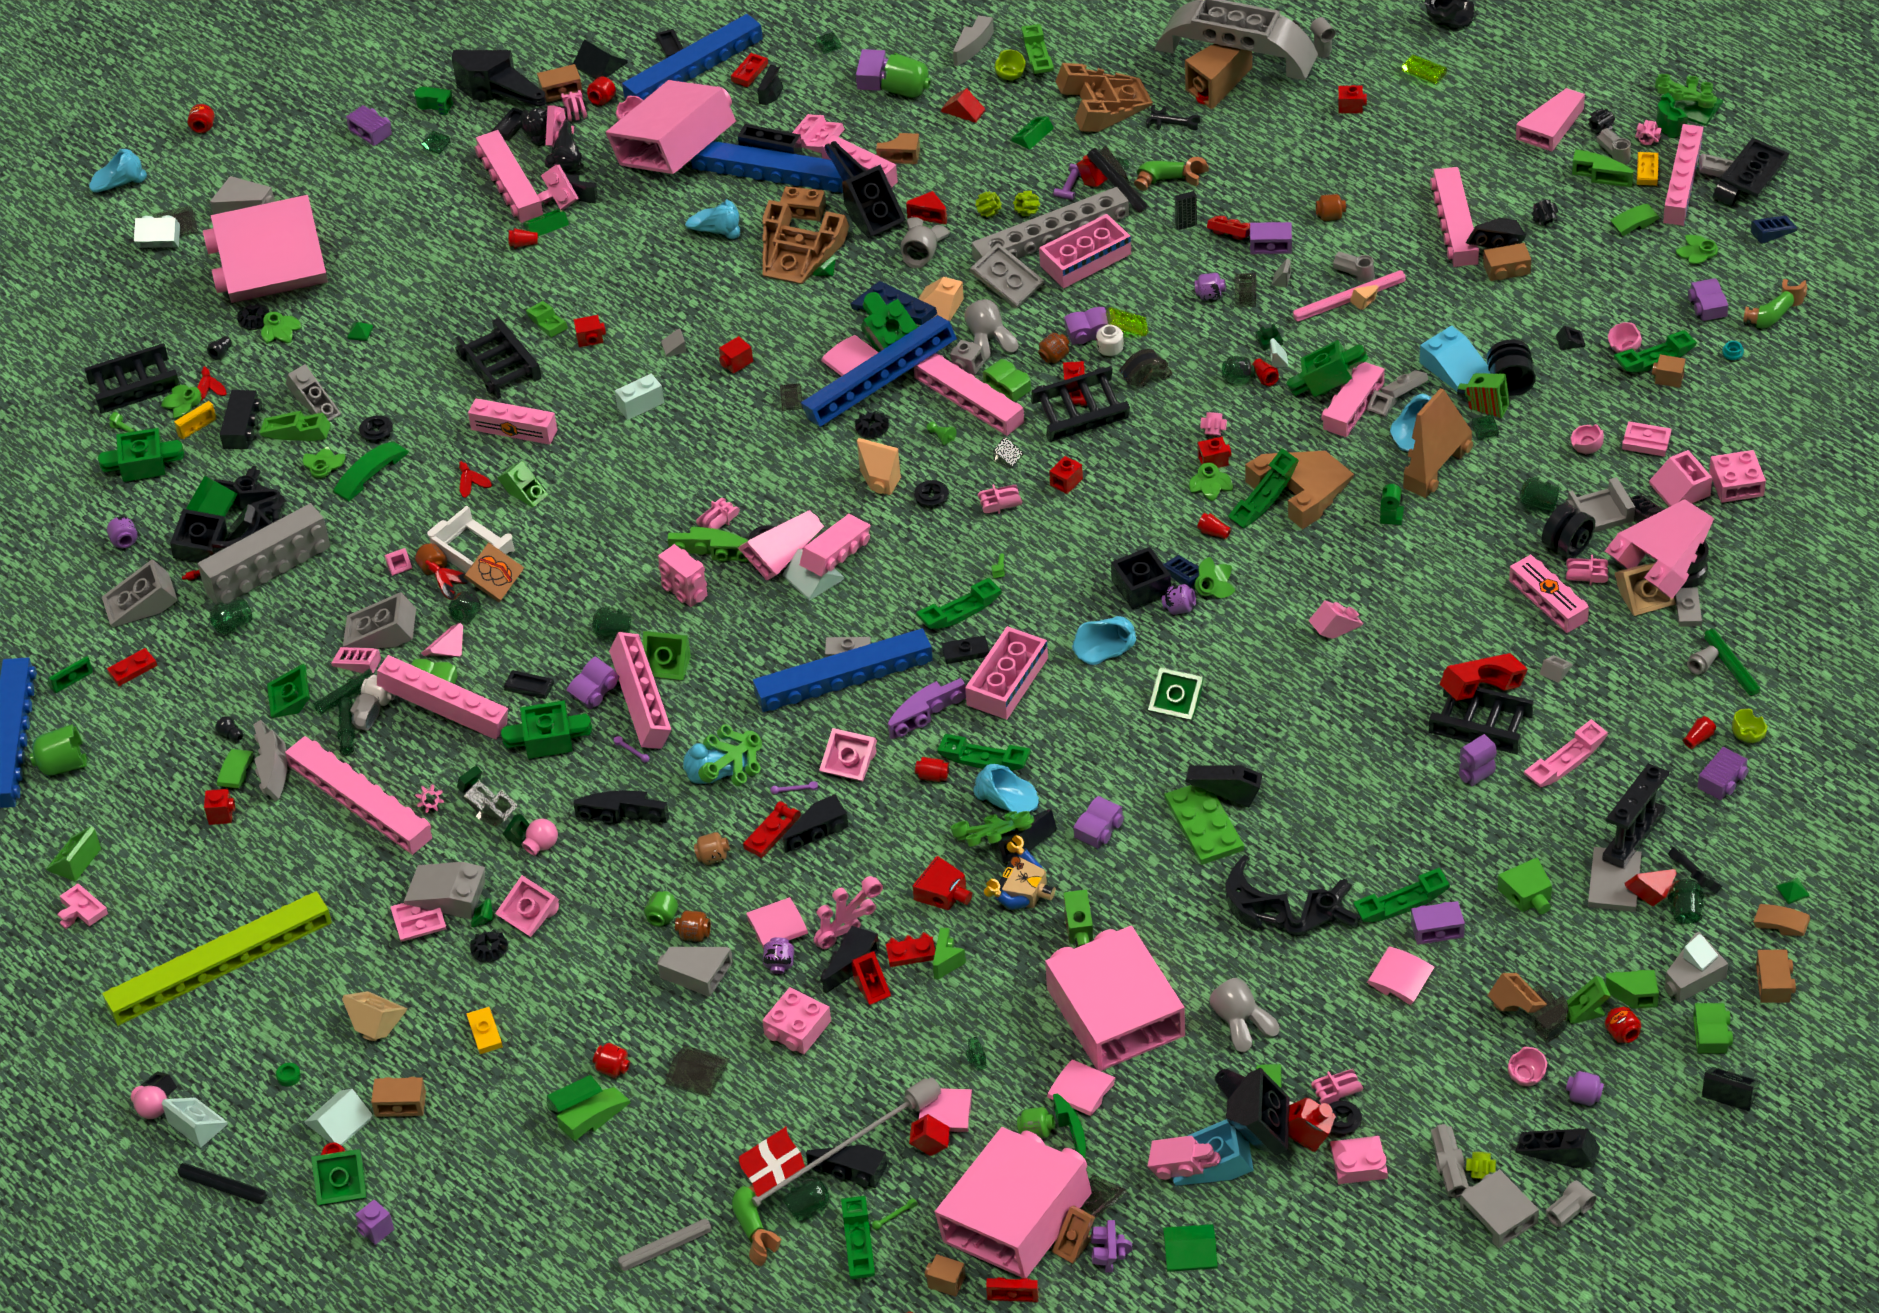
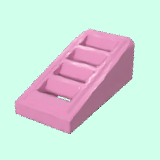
[331,647,381,675]

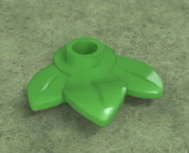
[1675,235,1718,264]
[261,312,302,343]
[161,385,201,419]
[302,446,345,478]
[1189,463,1233,501]
[1195,557,1235,598]

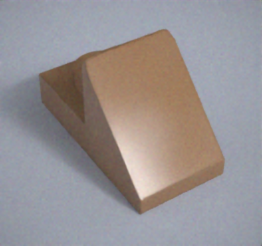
[1052,1206,1095,1263]

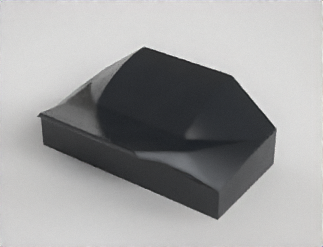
[757,65,783,105]

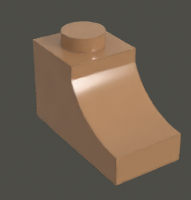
[876,133,920,164]
[1487,973,1547,1013]

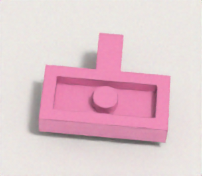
[546,106,574,147]
[538,165,579,210]
[58,884,108,929]

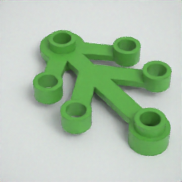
[1655,74,1717,108]
[698,724,762,786]
[950,811,1034,847]

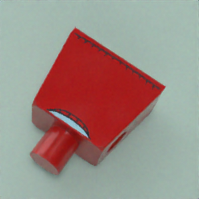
[912,856,973,910]
[1288,1098,1335,1152]

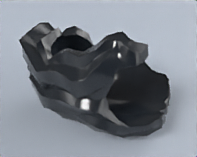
[1424,0,1475,28]

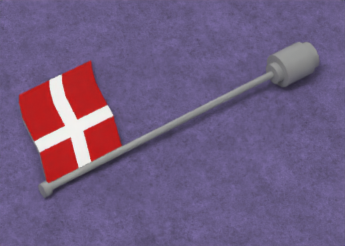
[739,1077,941,1207]

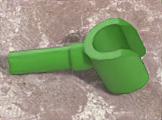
[109,412,135,432]
[991,553,1005,578]

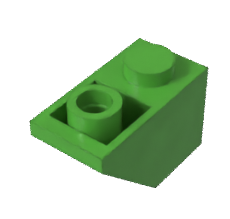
[497,461,548,508]
[1605,970,1659,1009]

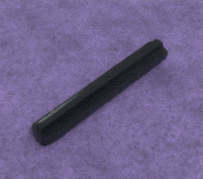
[1087,148,1148,213]
[177,1163,267,1204]

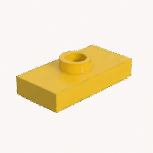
[1637,152,1658,186]
[174,401,217,439]
[466,1007,503,1054]

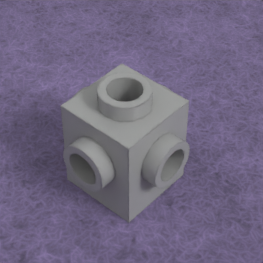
[950,340,986,375]

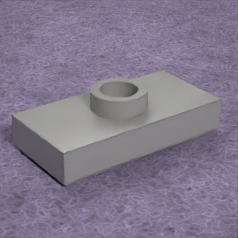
[1699,154,1734,177]
[1381,370,1429,398]
[1675,588,1702,627]
[825,637,871,657]

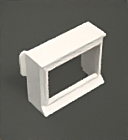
[427,506,515,573]

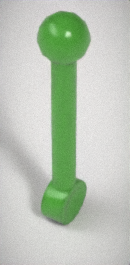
[872,1198,918,1230]

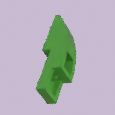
[667,527,749,562]

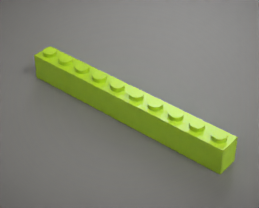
[102,891,332,1026]

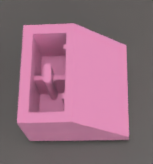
[1649,450,1712,507]

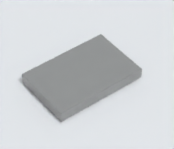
[970,243,1044,309]
[1588,847,1642,912]

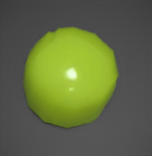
[994,49,1026,81]
[1732,709,1768,743]

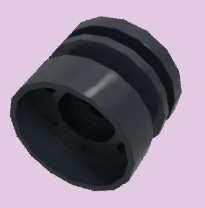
[1486,339,1536,396]

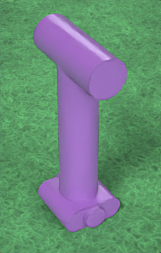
[1053,164,1081,200]

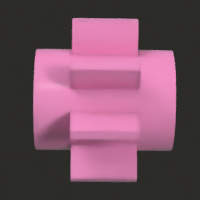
[1635,120,1662,145]
[1200,412,1227,436]
[415,784,444,813]

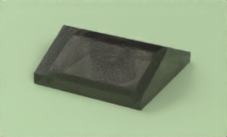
[152,205,198,237]
[665,1045,729,1097]
[1080,1175,1127,1221]

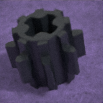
[1588,108,1615,134]
[1531,199,1559,225]

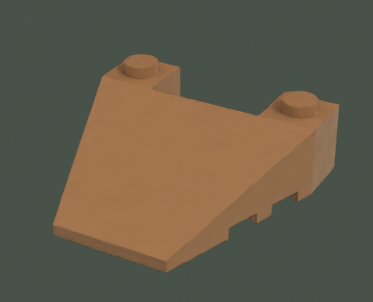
[1055,63,1153,132]
[763,200,850,284]
[1403,388,1473,498]
[1245,451,1354,529]

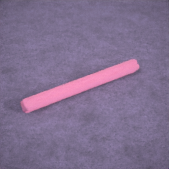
[1293,270,1406,322]

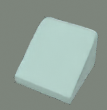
[1270,338,1289,368]
[1683,934,1718,971]

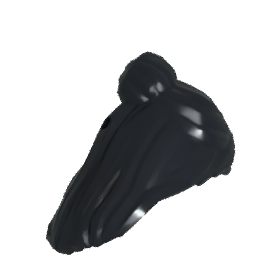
[520,106,567,146]
[545,119,584,173]

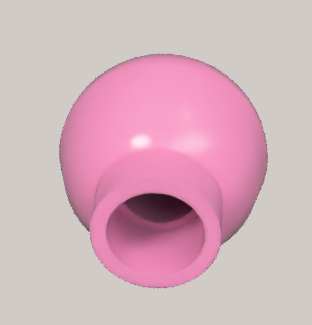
[521,819,558,856]
[131,1086,167,1119]

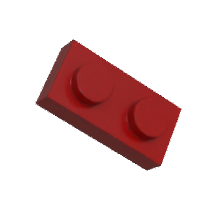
[731,53,768,87]
[107,648,157,686]
[986,1277,1039,1302]

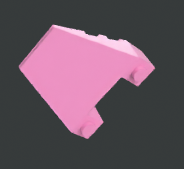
[1605,499,1714,599]

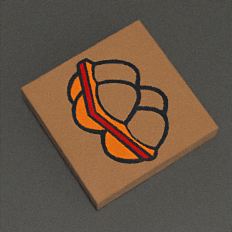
[464,542,524,602]

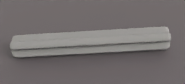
[618,1218,711,1271]

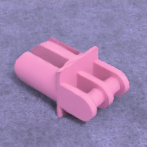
[561,90,587,122]
[978,484,1022,514]
[696,498,740,529]
[1566,555,1609,585]
[1311,1068,1363,1104]

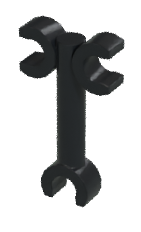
[1146,105,1200,130]
[1668,847,1723,893]

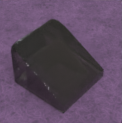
[780,383,803,411]
[993,437,1023,468]

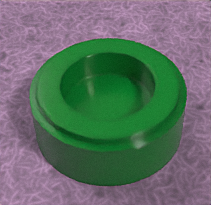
[276,1063,301,1087]

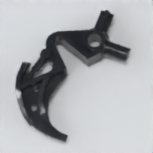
[211,466,286,549]
[1225,854,1361,937]

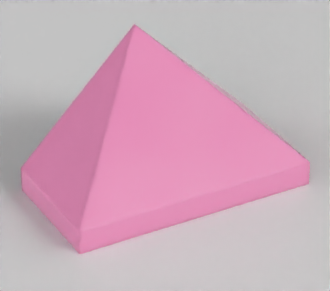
[421,623,463,656]

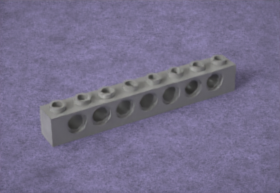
[972,187,1129,262]

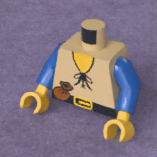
[984,835,1055,910]

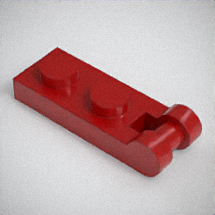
[1063,361,1087,407]
[743,801,801,858]

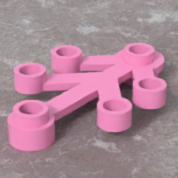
[814,876,883,949]

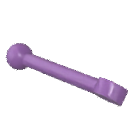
[614,736,650,763]
[770,781,818,795]

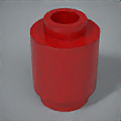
[915,757,949,782]

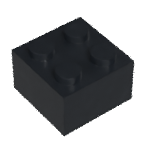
[170,509,228,563]
[1111,547,1171,609]

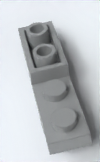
[253,720,287,801]

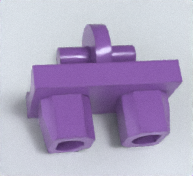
[1091,1220,1132,1272]

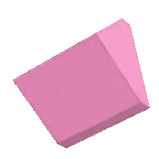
[385,548,413,576]

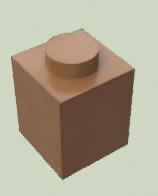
[1652,355,1686,388]
[925,1254,966,1297]

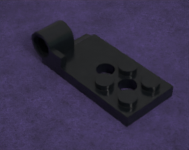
[1713,137,1790,207]

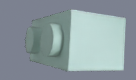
[134,215,180,248]
[615,373,664,420]

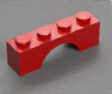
[1439,653,1528,701]

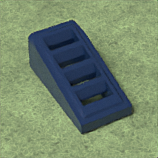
[1750,216,1798,244]
[1163,555,1207,590]

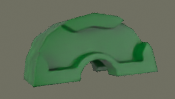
[1656,93,1688,138]

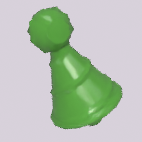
[926,422,956,446]

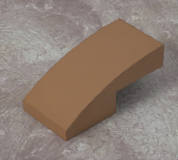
[1753,904,1810,936]

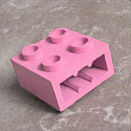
[1709,450,1766,503]
[658,544,708,607]
[762,987,831,1054]

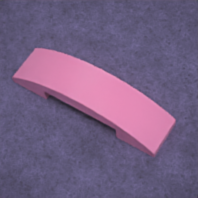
[1524,719,1608,787]

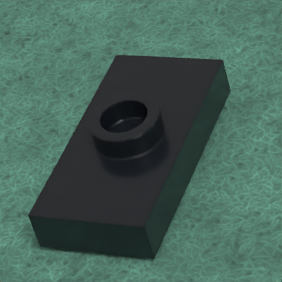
[941,635,989,664]

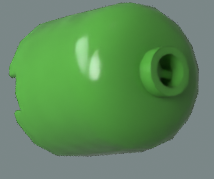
[881,53,931,98]
[29,724,87,776]

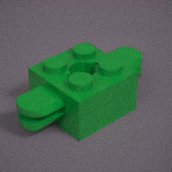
[861,292,918,352]
[1286,340,1368,397]
[98,428,185,482]
[501,700,592,759]

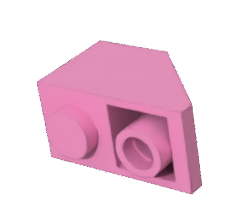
[1308,601,1363,639]

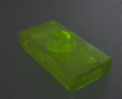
[1402,54,1447,84]
[1106,307,1149,336]

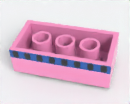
[1039,214,1131,289]
[965,626,1048,720]

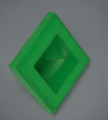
[813,256,836,276]
[347,322,373,341]
[1776,878,1809,904]
[471,898,494,927]

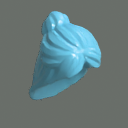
[89,149,147,192]
[685,199,740,239]
[1390,394,1432,452]
[1072,616,1136,665]
[683,743,747,784]
[973,764,1039,813]

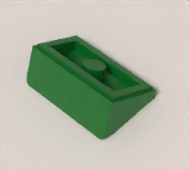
[1011,116,1054,150]
[523,209,569,237]
[47,656,93,693]

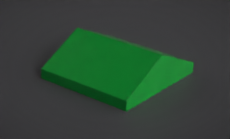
[1674,92,1723,126]
[186,476,237,516]
[267,664,310,718]
[1148,667,1204,720]
[547,1075,603,1112]
[311,1149,367,1206]
[1163,1224,1218,1272]

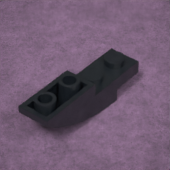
[573,790,669,824]

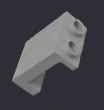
[1565,477,1635,532]
[1460,1169,1539,1248]

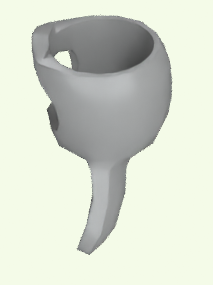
[900,217,950,268]
[964,299,1019,362]
[1209,978,1280,1052]

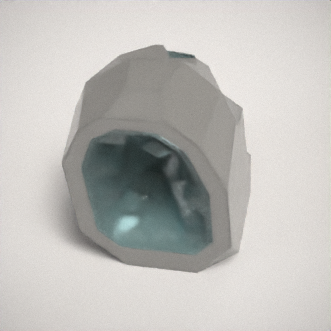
[350,693,381,731]

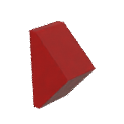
[941,88,985,123]
[906,191,947,225]
[1624,869,1677,906]
[851,951,891,1005]

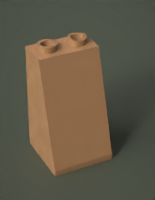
[1185,44,1253,109]

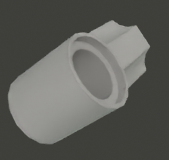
[1310,17,1336,58]
[1597,128,1631,165]
[1333,251,1375,283]
[1546,1180,1597,1228]

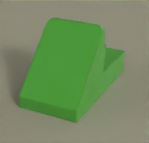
[933,927,966,979]
[1562,976,1611,1024]

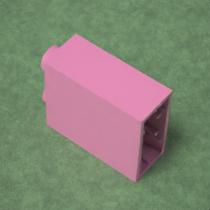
[606,80,736,174]
[203,195,328,303]
[1045,925,1185,1071]
[935,1127,1092,1278]

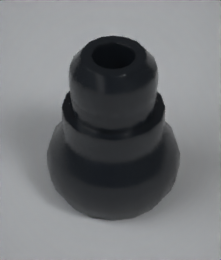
[207,336,232,360]
[215,716,243,742]

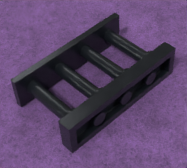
[455,317,542,399]
[84,343,180,414]
[1031,366,1130,442]
[1429,687,1534,755]
[1602,763,1669,868]

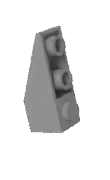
[285,364,341,421]

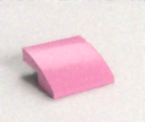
[792,114,845,153]
[822,335,879,376]
[746,897,808,948]
[391,903,446,942]
[1367,947,1434,1005]
[1047,1060,1115,1116]
[919,1089,972,1132]

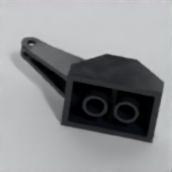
[451,50,546,107]
[825,141,906,238]
[1215,1067,1290,1156]

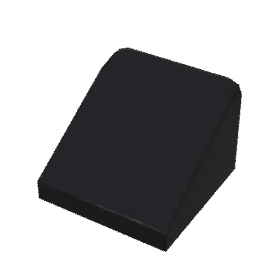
[1556,326,1586,350]
[141,1071,177,1096]

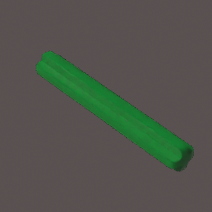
[1704,628,1760,696]

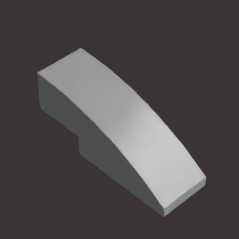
[953,15,994,66]

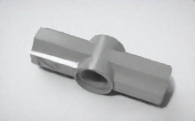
[1431,1124,1469,1198]

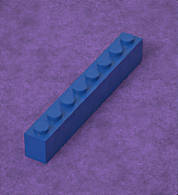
[622,14,763,100]
[691,141,843,193]
[801,315,957,427]
[753,628,933,712]
[0,657,37,808]

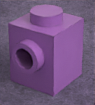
[355,1200,394,1245]

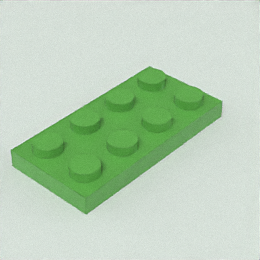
[1164,785,1244,865]

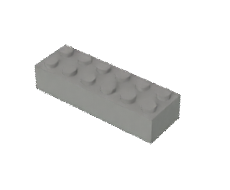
[197,503,331,607]

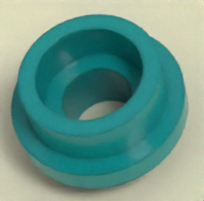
[1722,341,1744,360]

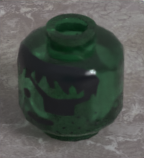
[1222,356,1254,384]
[448,591,481,624]

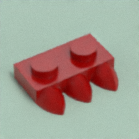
[1207,216,1250,240]
[886,932,935,967]

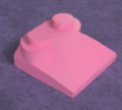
[819,728,877,782]
[495,875,559,937]
[1330,1136,1388,1184]

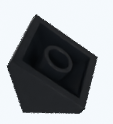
[573,39,628,79]
[1702,1067,1761,1112]

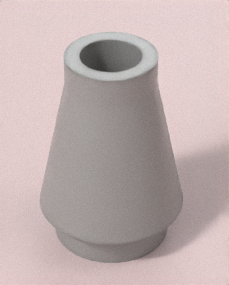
[1687,646,1719,675]

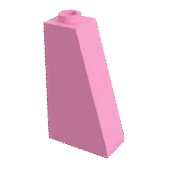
[1516,88,1585,151]
[738,510,824,580]

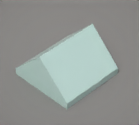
[783,549,844,601]
[305,1089,374,1146]
[162,1098,228,1148]

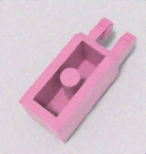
[1148,1136,1221,1180]

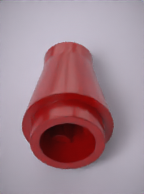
[508,228,538,248]
[1252,359,1279,386]
[1197,513,1231,540]
[1683,716,1716,749]

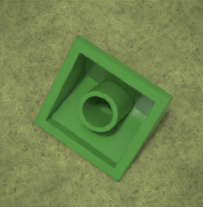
[642,631,691,680]
[46,826,101,882]

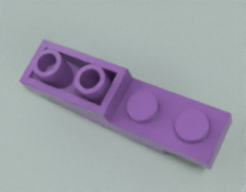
[888,678,966,740]

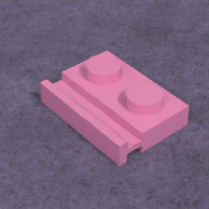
[1622,421,1671,457]

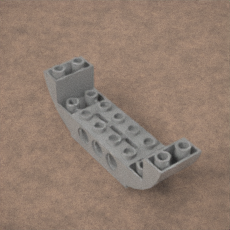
[1155,0,1318,80]

